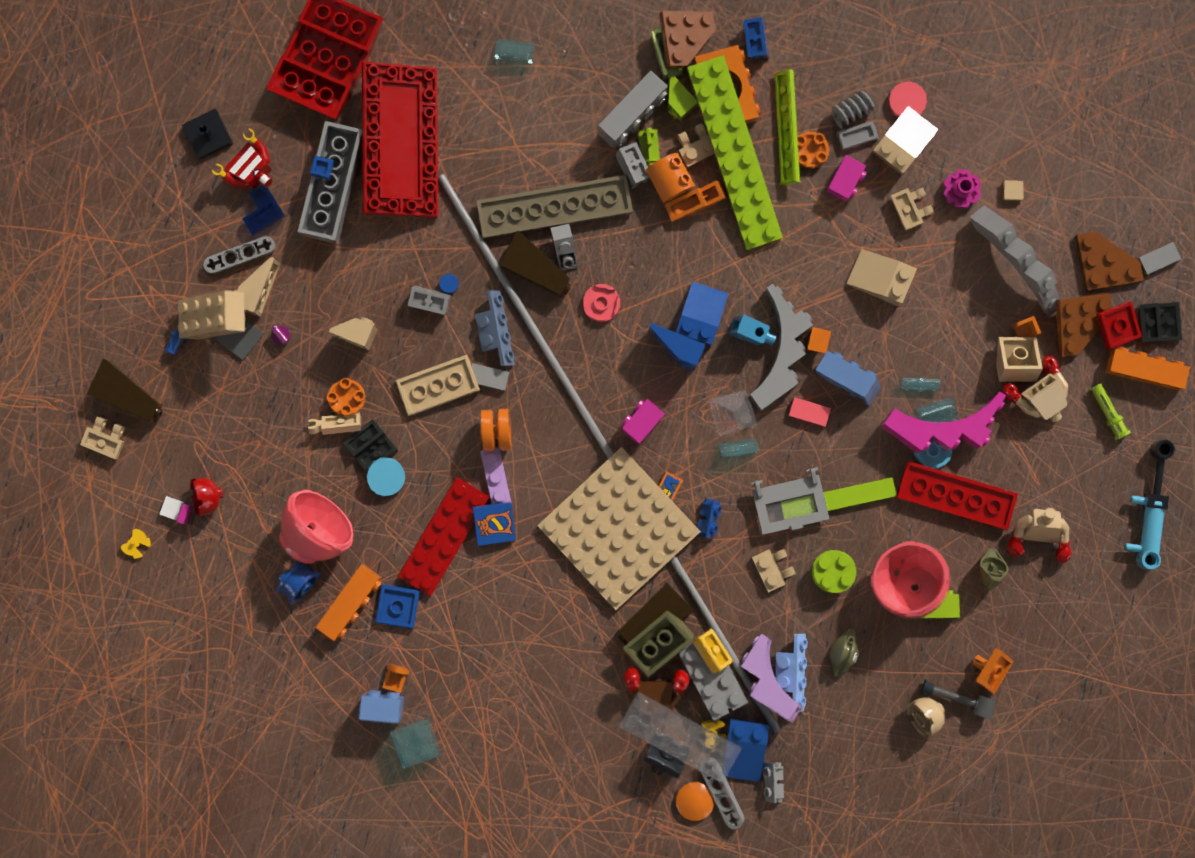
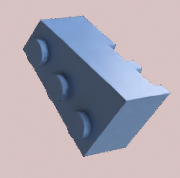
[816,351,881,407]

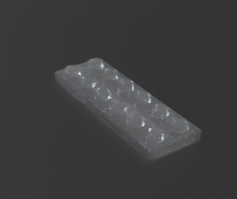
[619,692,741,783]

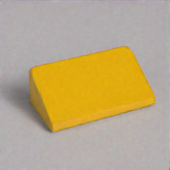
[692,628,733,674]

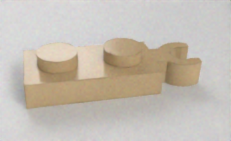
[308,412,361,435]

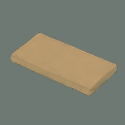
[395,355,480,417]

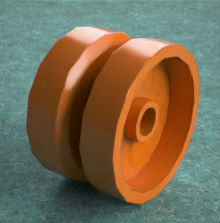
[480,408,511,452]

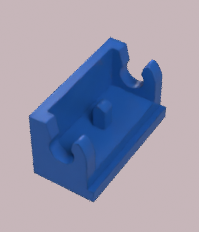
[743,17,769,61]

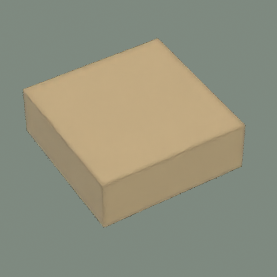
[1003,180,1024,201]

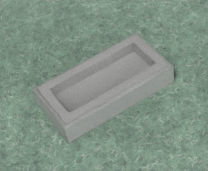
[836,121,879,151]
[1137,242,1181,276]
[472,363,510,391]

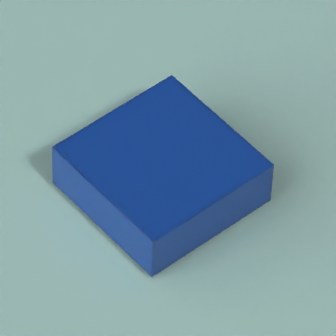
[310,156,334,180]

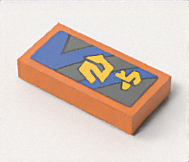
[659,471,683,501]

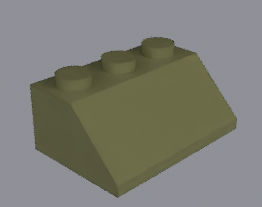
[623,611,694,677]

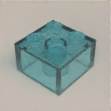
[390,717,441,769]

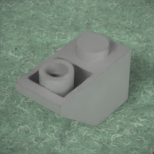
[551,224,579,271]

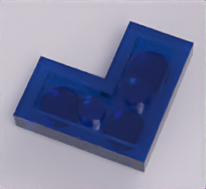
[242,185,285,236]

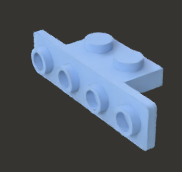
[775,634,807,712]

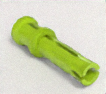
[1090,383,1131,441]

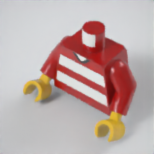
[211,128,273,189]

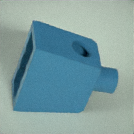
[728,314,776,346]

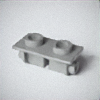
[763,762,784,803]

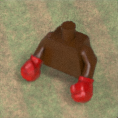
[623,667,689,725]

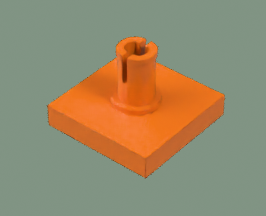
[972,648,1014,694]

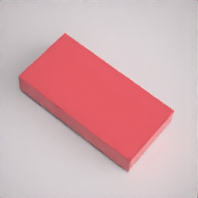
[788,397,831,427]

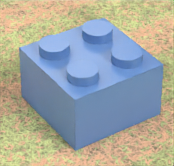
[359,690,404,723]

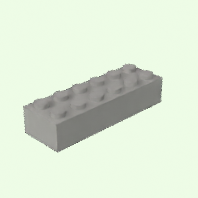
[298,121,362,244]

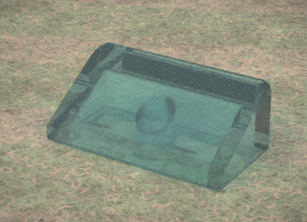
[494,39,535,63]
[915,397,959,423]
[718,438,760,458]

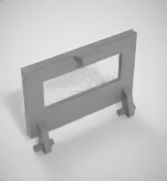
[751,467,829,535]

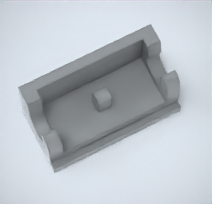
[615,142,649,189]
[408,286,452,315]

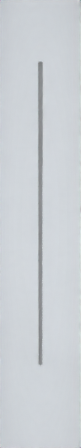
[438,174,781,734]

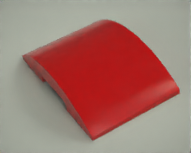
[266,0,383,120]

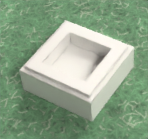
[160,496,185,520]

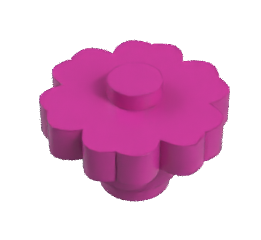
[943,170,981,209]

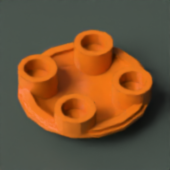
[797,132,829,168]
[327,378,366,416]
[676,781,714,821]

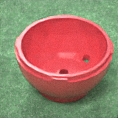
[279,489,353,564]
[871,541,950,618]

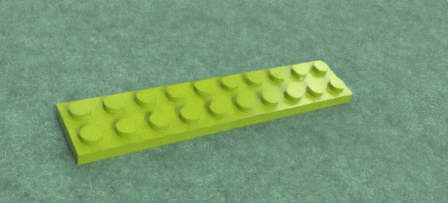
[687,55,783,250]

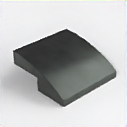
[1140,302,1182,343]
[343,419,399,473]

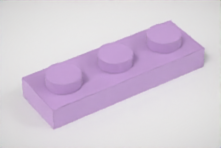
[480,447,512,504]

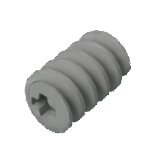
[832,91,875,128]

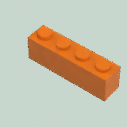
[1105,347,1190,391]
[315,564,382,641]

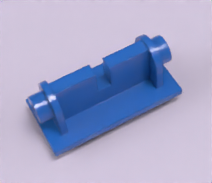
[697,499,721,539]

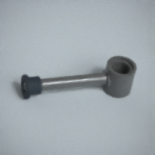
[921,679,997,719]

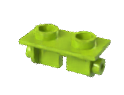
[638,128,660,167]

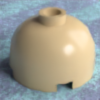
[907,697,945,738]

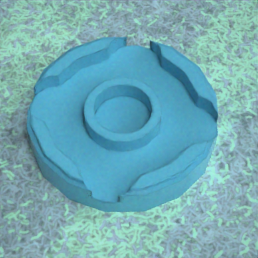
[914,440,953,469]
[367,457,405,496]

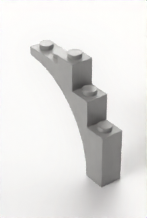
[970,206,1061,316]
[749,284,813,411]

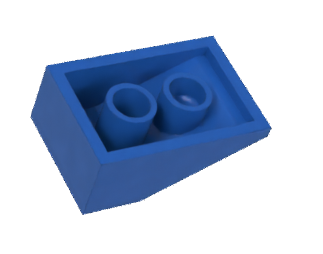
[676,281,728,347]
[649,323,705,371]
[722,718,769,782]

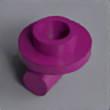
[271,325,291,345]

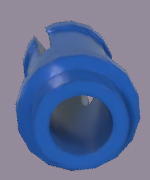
[165,329,185,355]

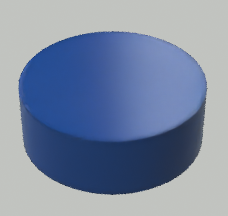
[439,274,459,294]

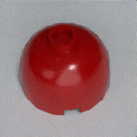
[190,477,223,517]

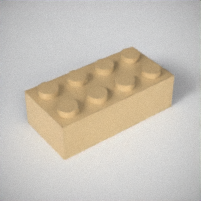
[178,291,245,340]

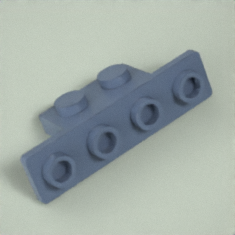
[475,291,514,366]

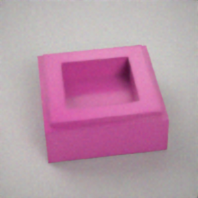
[176,504,193,524]

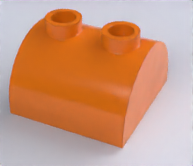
[646,153,696,203]

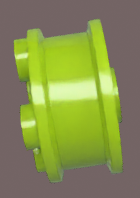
[812,550,856,593]

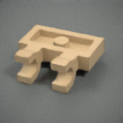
[677,123,715,168]
[890,188,934,231]
[80,417,126,459]
[752,549,796,592]

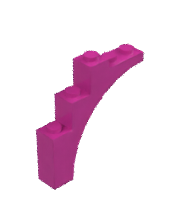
[880,392,1006,453]

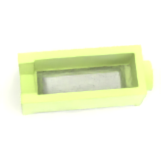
[651,26,683,80]

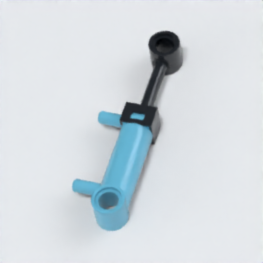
[1124,440,1175,569]

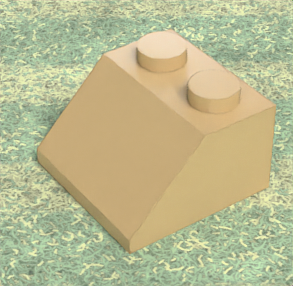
[329,317,378,351]
[996,337,1043,382]

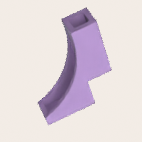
[741,634,803,723]

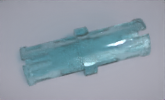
[901,376,941,392]

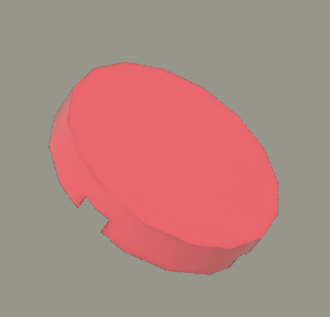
[888,81,927,117]
[583,284,620,322]

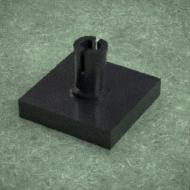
[182,108,233,160]
[644,732,690,779]

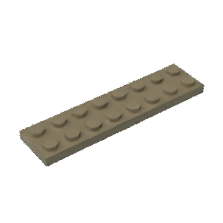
[476,175,633,239]

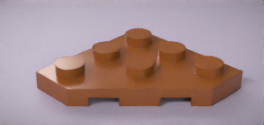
[659,11,716,68]
[1075,231,1144,291]
[1056,293,1111,357]

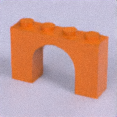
[693,45,761,124]

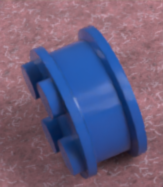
[276,560,320,605]

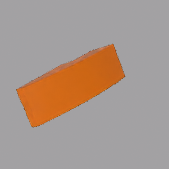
[664,180,728,222]

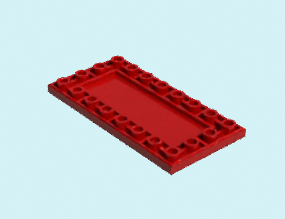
[362,61,438,218]

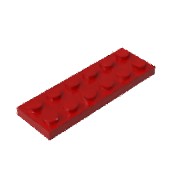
[896,461,1018,530]
[398,477,490,596]

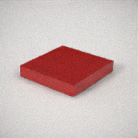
[1096,301,1142,350]

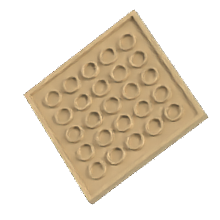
[537,447,701,610]

